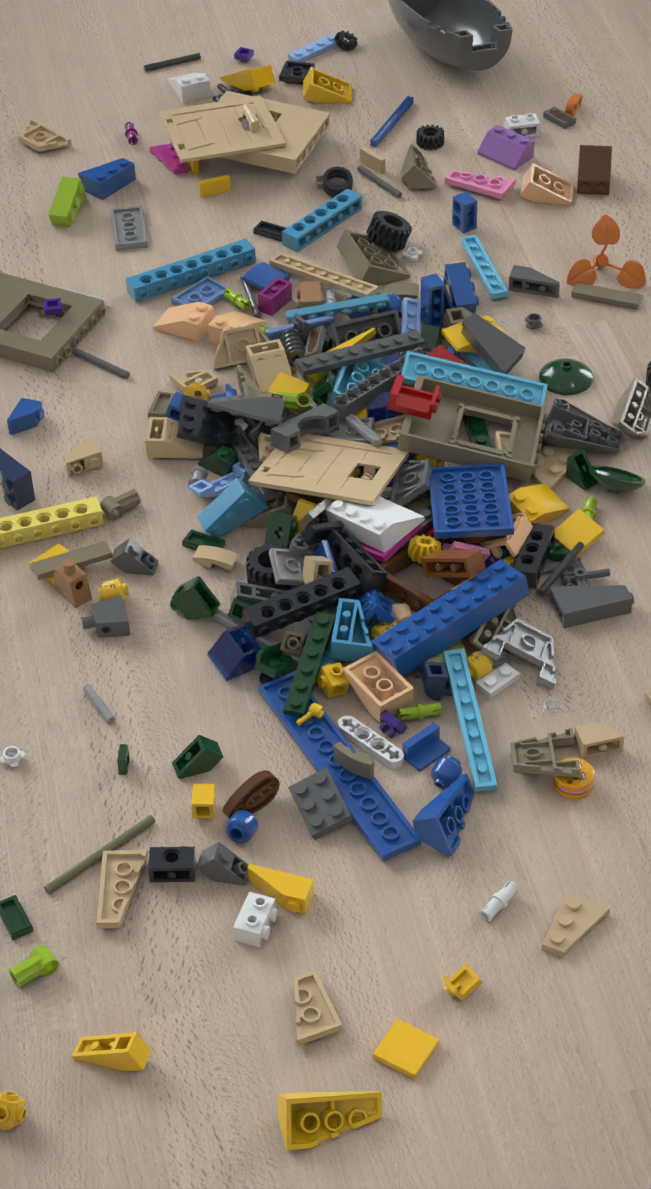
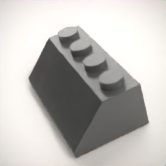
[327,309,401,348]

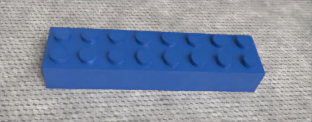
[371,559,530,676]

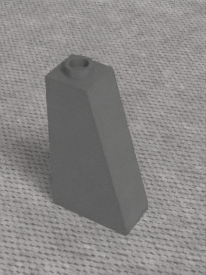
[461,313,525,375]
[549,585,634,628]

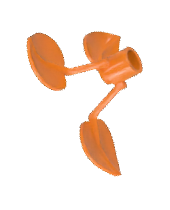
[566,215,646,288]

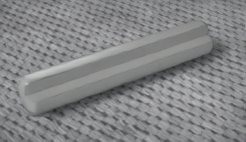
[345,414,383,447]

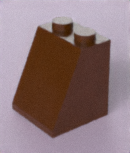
[577,145,612,195]

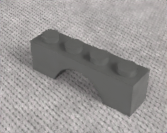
[271,403,339,453]

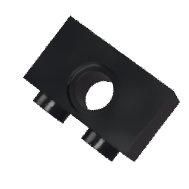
[148,846,196,883]

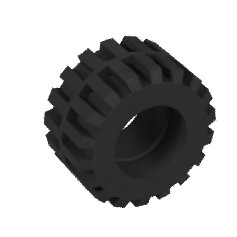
[366,211,412,251]
[246,544,291,590]

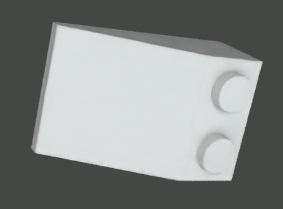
[167,72,211,103]

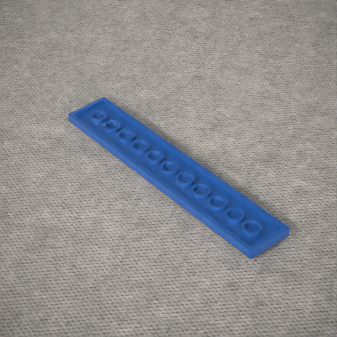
[258,671,421,862]

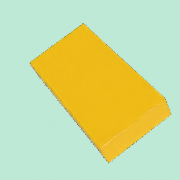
[198,175,231,198]

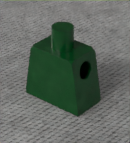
[170,576,221,619]

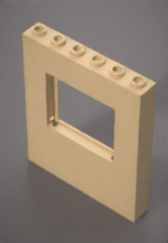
[218,91,330,174]

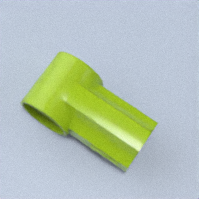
[276,392,312,414]
[8,945,59,987]

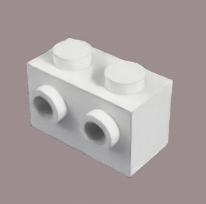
[505,113,540,138]
[233,892,278,948]

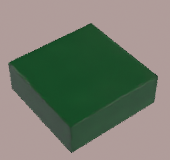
[117,744,130,775]

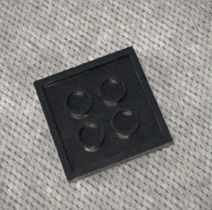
[176,395,235,449]

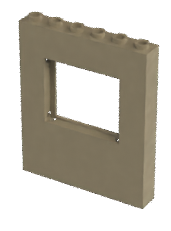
[0,272,106,372]
[397,375,547,482]

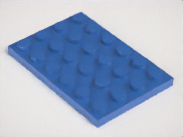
[429,463,514,539]

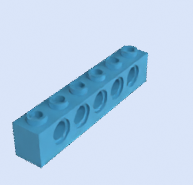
[282,189,362,252]

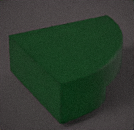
[549,543,568,560]

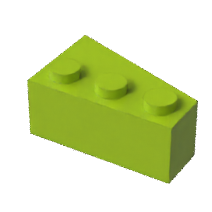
[48,176,87,227]

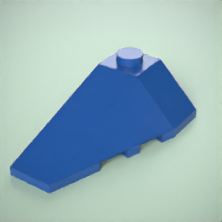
[413,774,475,857]

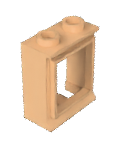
[480,512,533,558]

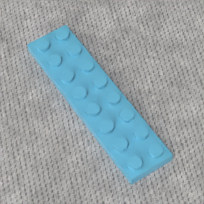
[401,351,548,406]

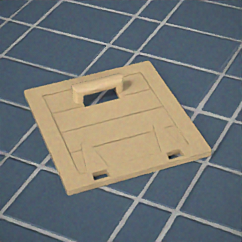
[159,95,286,163]
[249,434,409,505]

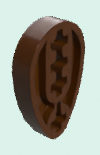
[222,770,280,819]

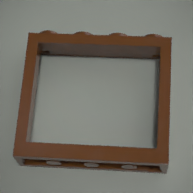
[380,548,473,612]

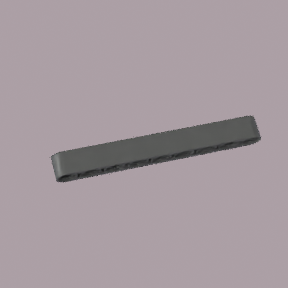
[333,344,435,421]

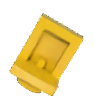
[441,963,483,1001]

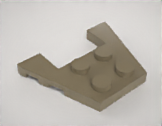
[510,728,581,778]

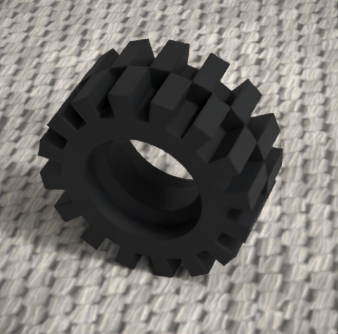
[416,124,444,150]

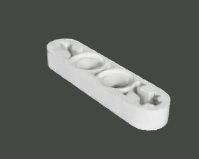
[338,716,404,769]

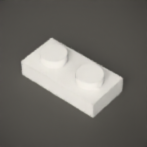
[476,662,520,699]

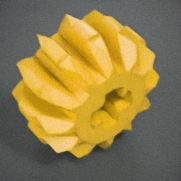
[408,534,441,564]

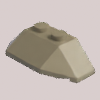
[610,377,651,438]
[467,603,519,657]

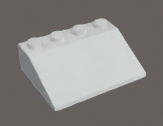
[325,496,425,553]

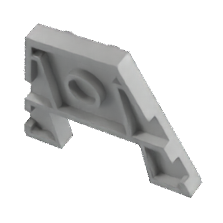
[480,618,556,689]

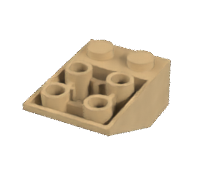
[246,339,293,393]
[145,417,204,459]

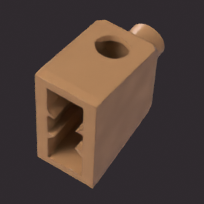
[54,558,92,608]

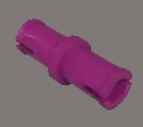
[124,122,138,145]

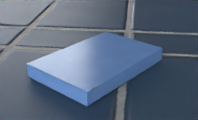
[171,276,229,306]

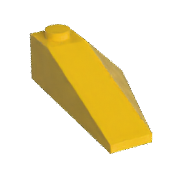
[278,1091,382,1150]

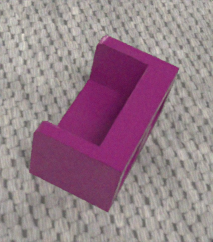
[258,277,292,316]

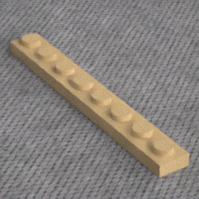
[269,252,379,298]

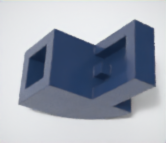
[421,662,452,701]

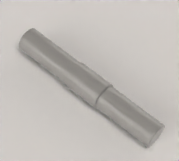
[83,684,115,724]

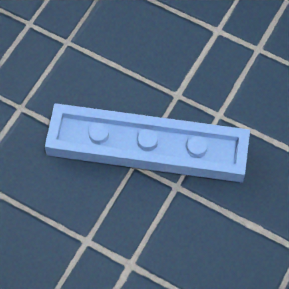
[288,34,337,62]
[400,297,421,357]

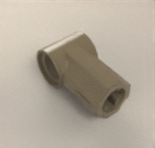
[100,489,141,520]

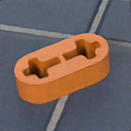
[565,93,583,115]

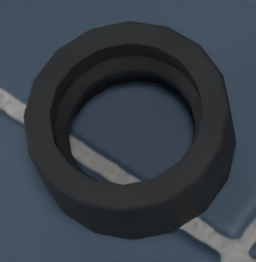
[322,166,353,197]

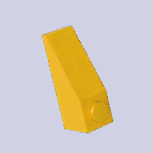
[248,864,314,914]
[72,1032,152,1072]

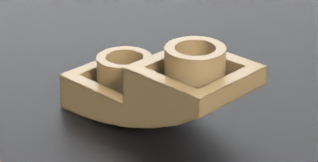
[192,545,238,571]

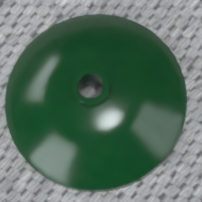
[539,358,593,395]
[589,465,645,494]

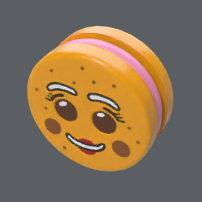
[553,758,595,799]

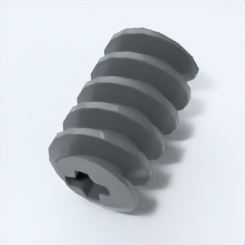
[280,329,305,366]

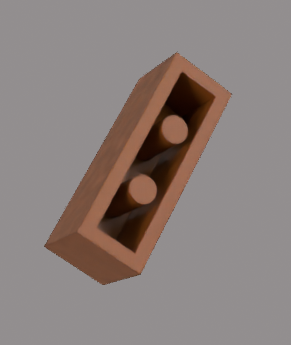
[421,550,486,577]

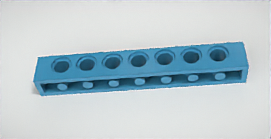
[126,239,256,302]

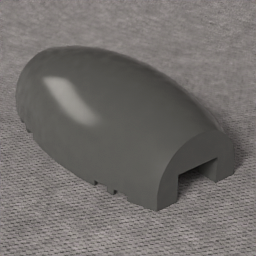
[388,0,513,71]

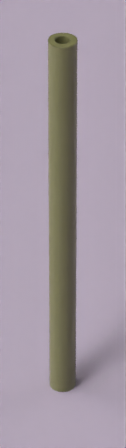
[44,815,155,894]

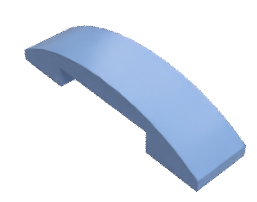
[188,462,250,497]

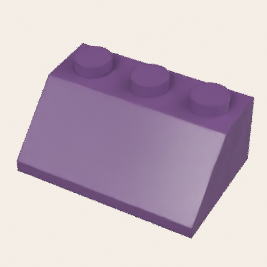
[477,125,535,171]

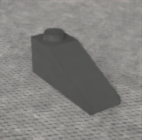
[509,265,560,298]
[230,581,287,607]

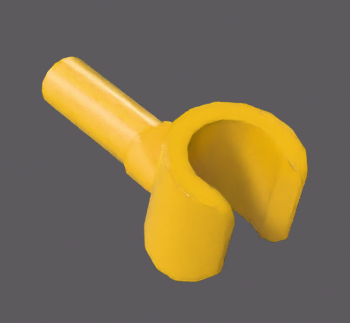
[296,703,324,726]

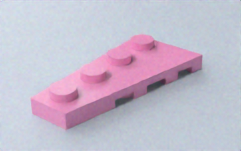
[445,170,516,199]

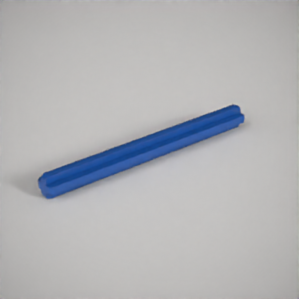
[370,96,414,147]

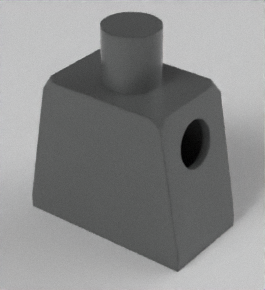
[81,595,130,638]

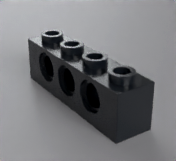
[512,523,555,589]
[327,529,388,593]

